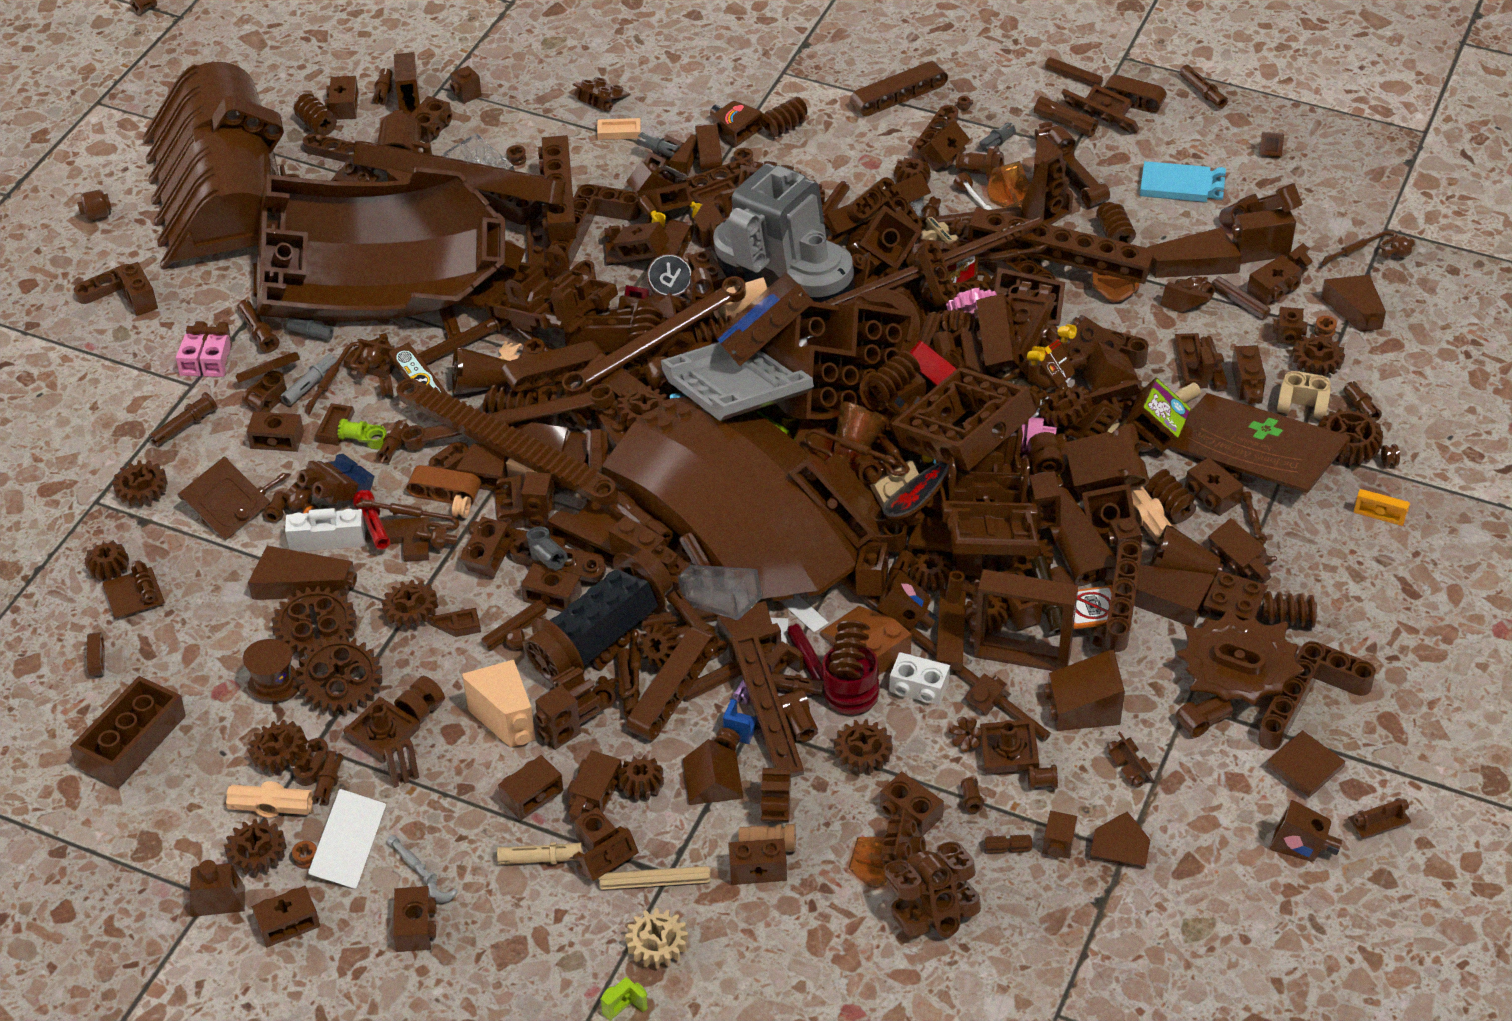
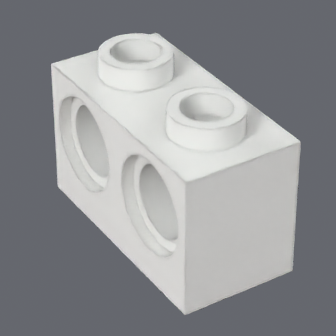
[889,652,950,705]

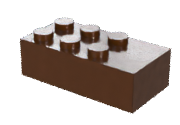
[70,676,186,788]

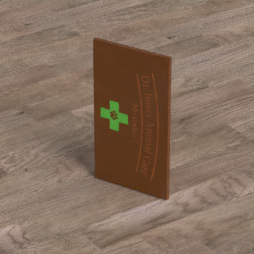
[1167,393,1350,493]

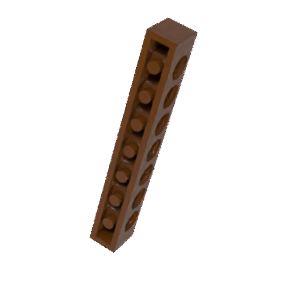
[967,207,1155,284]

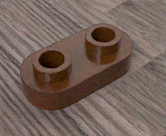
[559,549,606,583]

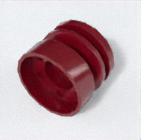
[822,647,880,715]

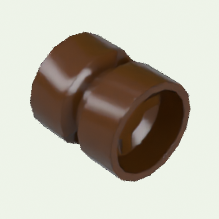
[1027,432,1065,477]
[394,675,445,723]

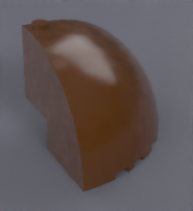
[761,302,915,419]

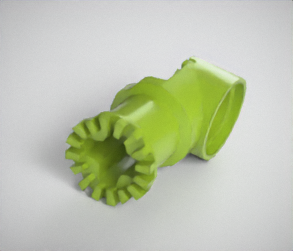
[337,419,387,449]

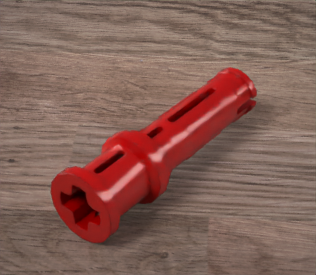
[352,490,390,550]

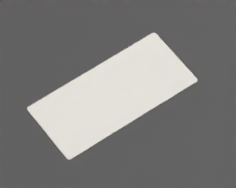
[308,789,386,889]

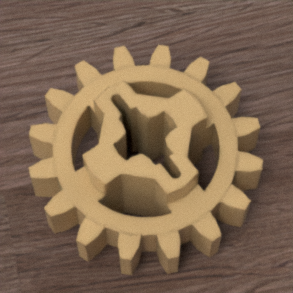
[625,908,688,969]

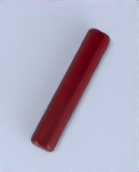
[787,623,824,681]

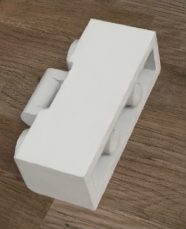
[285,508,366,551]

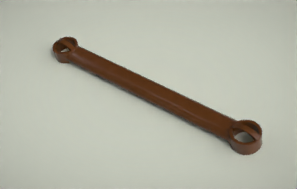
[562,276,746,396]
[401,384,615,450]

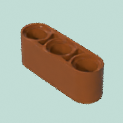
[406,465,482,505]

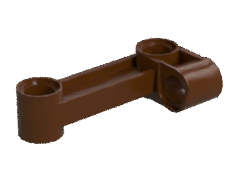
[1048,125,1110,208]
[1219,183,1303,228]

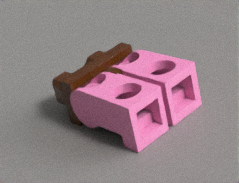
[176,321,232,377]

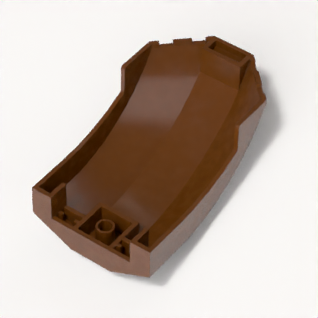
[257,167,505,322]
[602,397,859,605]

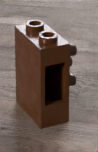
[647,293,696,363]

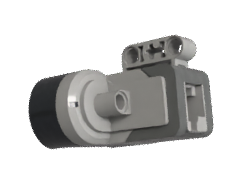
[713,163,855,303]

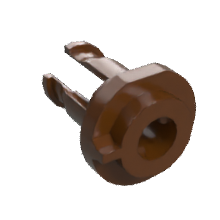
[956,146,1004,181]

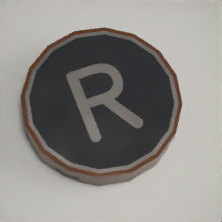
[647,254,692,297]

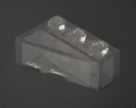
[678,565,763,620]

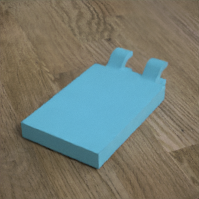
[1140,161,1226,202]

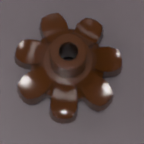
[949,716,983,752]

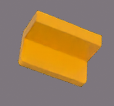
[1354,489,1410,526]

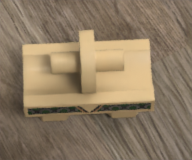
[921,217,959,244]

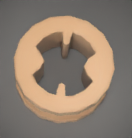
[452,495,471,519]

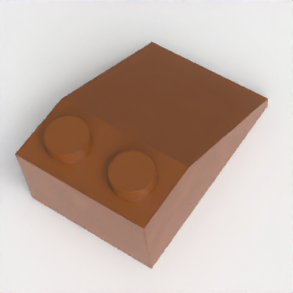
[820,606,912,675]

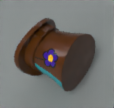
[243,639,300,701]

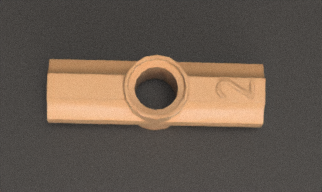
[1131,486,1172,544]
[226,781,313,818]

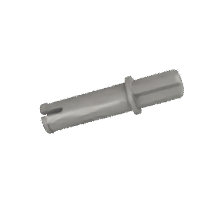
[280,354,337,406]

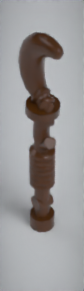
[1242,491,1277,563]

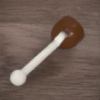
[953,172,992,210]

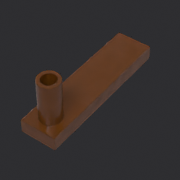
[936,571,966,671]

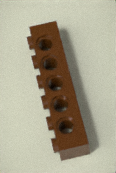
[538,135,577,241]

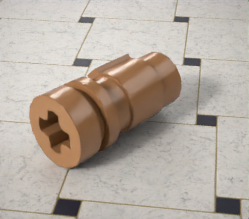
[738,824,796,852]

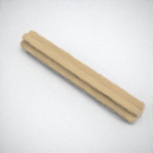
[599,866,711,890]

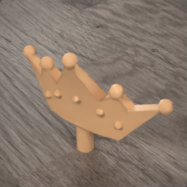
[498,341,522,361]

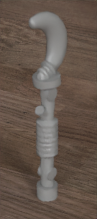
[387,835,458,903]

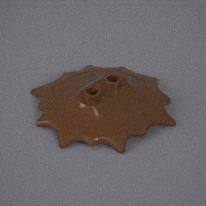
[1177,608,1305,705]

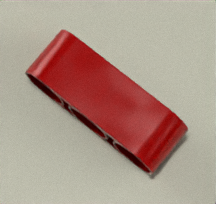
[909,340,957,386]

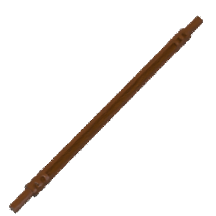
[821,217,1043,306]

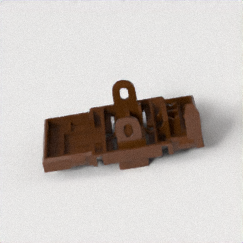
[457,245,618,333]
[935,425,1040,556]

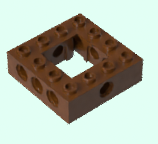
[891,367,1037,471]

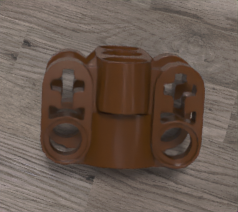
[884,841,981,937]

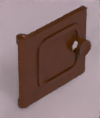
[177,456,271,541]

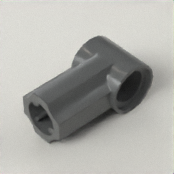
[526,527,568,571]

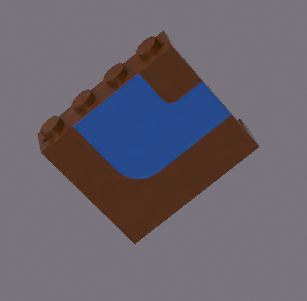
[715,273,814,366]

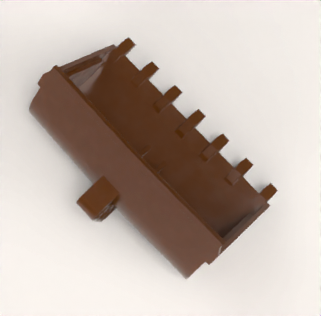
[143,62,284,269]

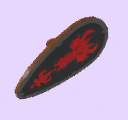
[882,462,949,519]

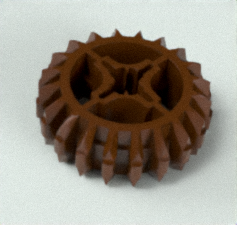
[1317,408,1383,466]

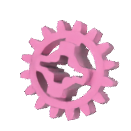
[946,288,997,317]

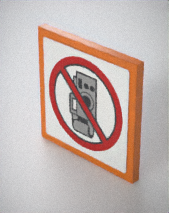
[1074,585,1112,629]

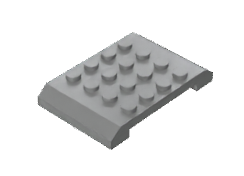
[661,342,814,421]

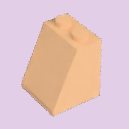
[462,660,536,747]

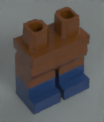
[297,454,375,504]

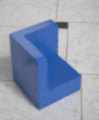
[723,699,758,744]

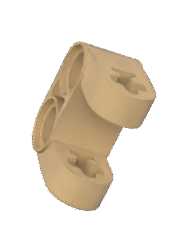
[1277,371,1331,420]

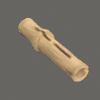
[497,842,583,865]

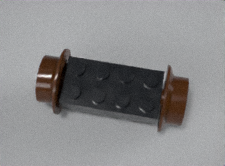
[523,549,673,681]

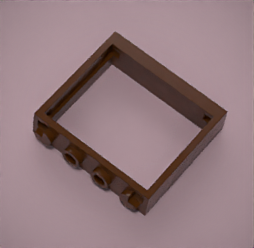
[970,569,1079,671]

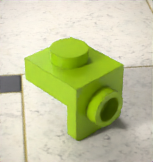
[601,977,648,1021]

